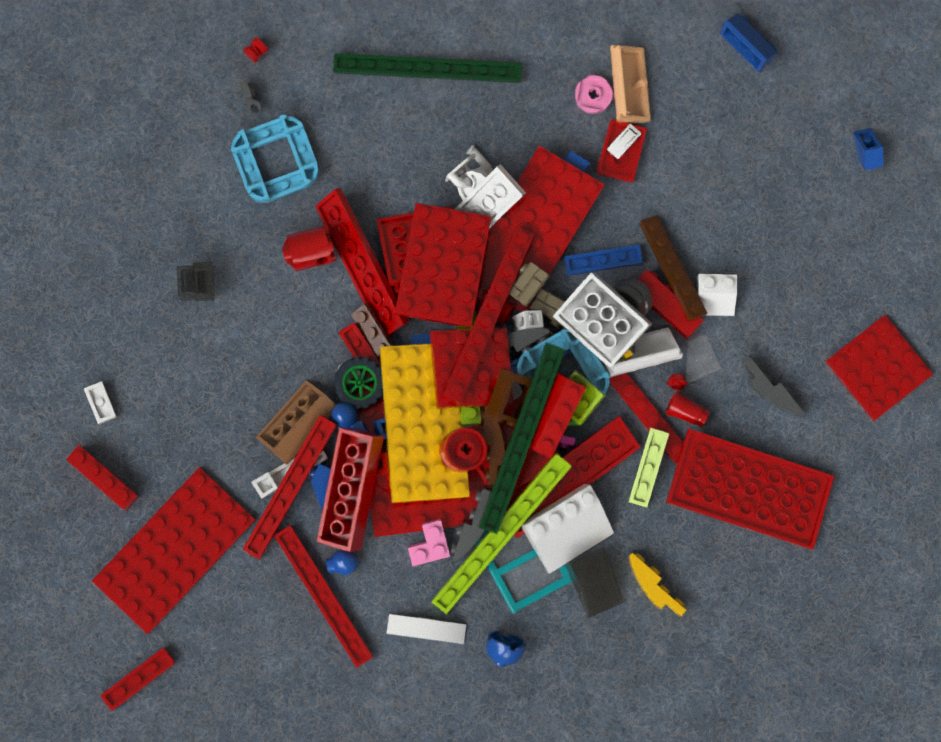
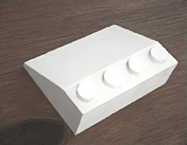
[553,272,652,368]
[521,483,614,574]

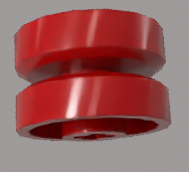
[439,428,487,473]

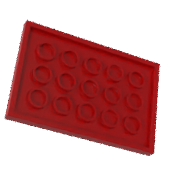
[395,203,491,328]

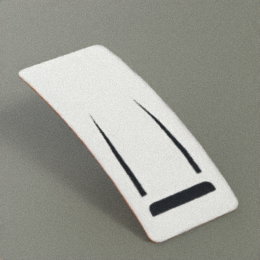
[607,124,641,159]

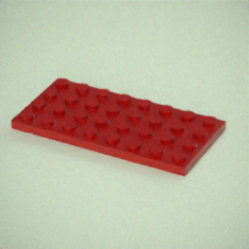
[479,146,605,312]
[665,429,834,550]
[92,467,255,634]

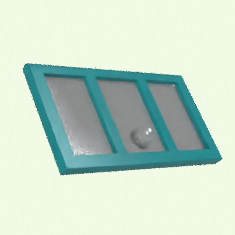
[475,530,573,614]

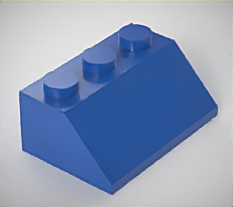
[720,13,778,72]

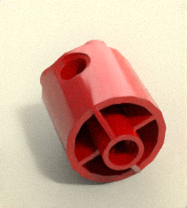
[282,225,336,272]

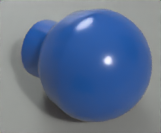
[331,402,358,428]
[326,549,358,575]

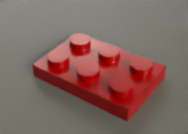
[596,119,647,183]

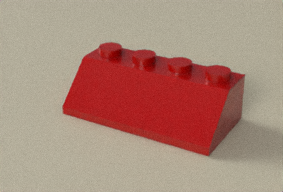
[530,372,587,458]

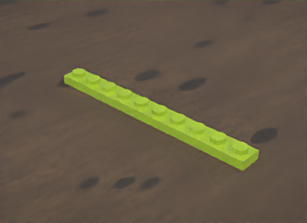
[431,453,571,614]

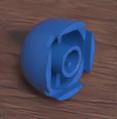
[486,631,526,667]

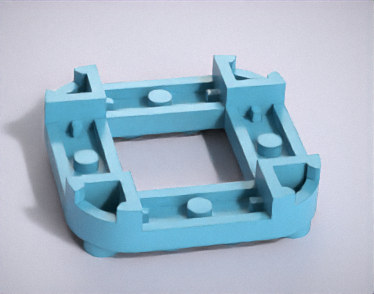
[231,115,319,203]
[517,329,609,394]

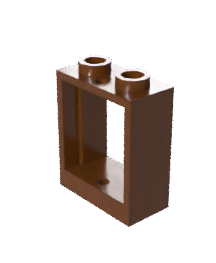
[486,368,532,427]

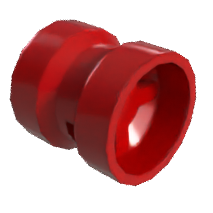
[242,37,269,63]

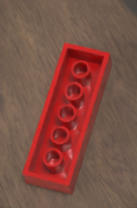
[317,427,384,552]

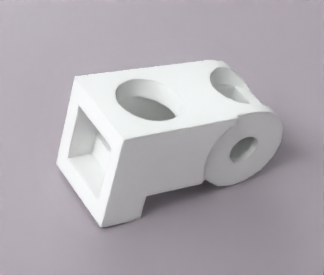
[512,310,544,332]

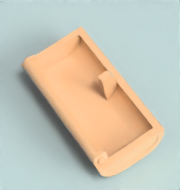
[610,45,651,124]

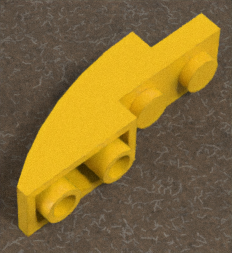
[628,553,686,617]

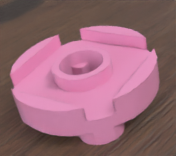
[575,75,613,114]

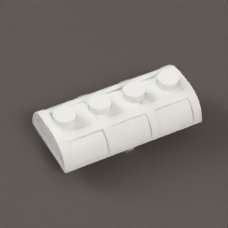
[599,328,683,378]

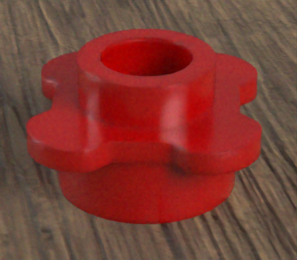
[667,374,687,390]

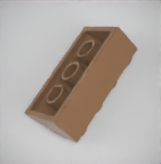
[255,380,336,465]

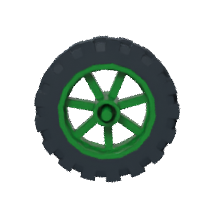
[334,357,383,409]

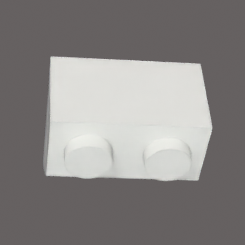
[696,274,737,316]

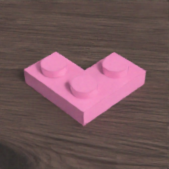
[407,518,450,566]

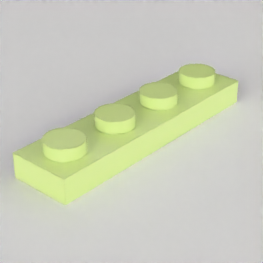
[629,428,670,507]

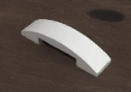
[251,451,328,499]
[387,614,466,644]

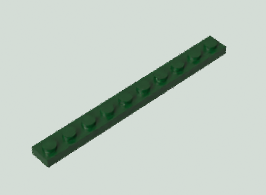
[333,53,522,83]
[478,343,565,534]

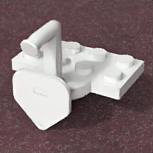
[445,145,526,228]

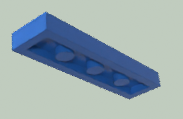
[564,244,643,276]

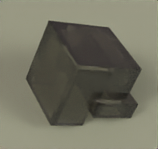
[177,262,215,302]

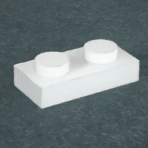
[84,381,117,425]

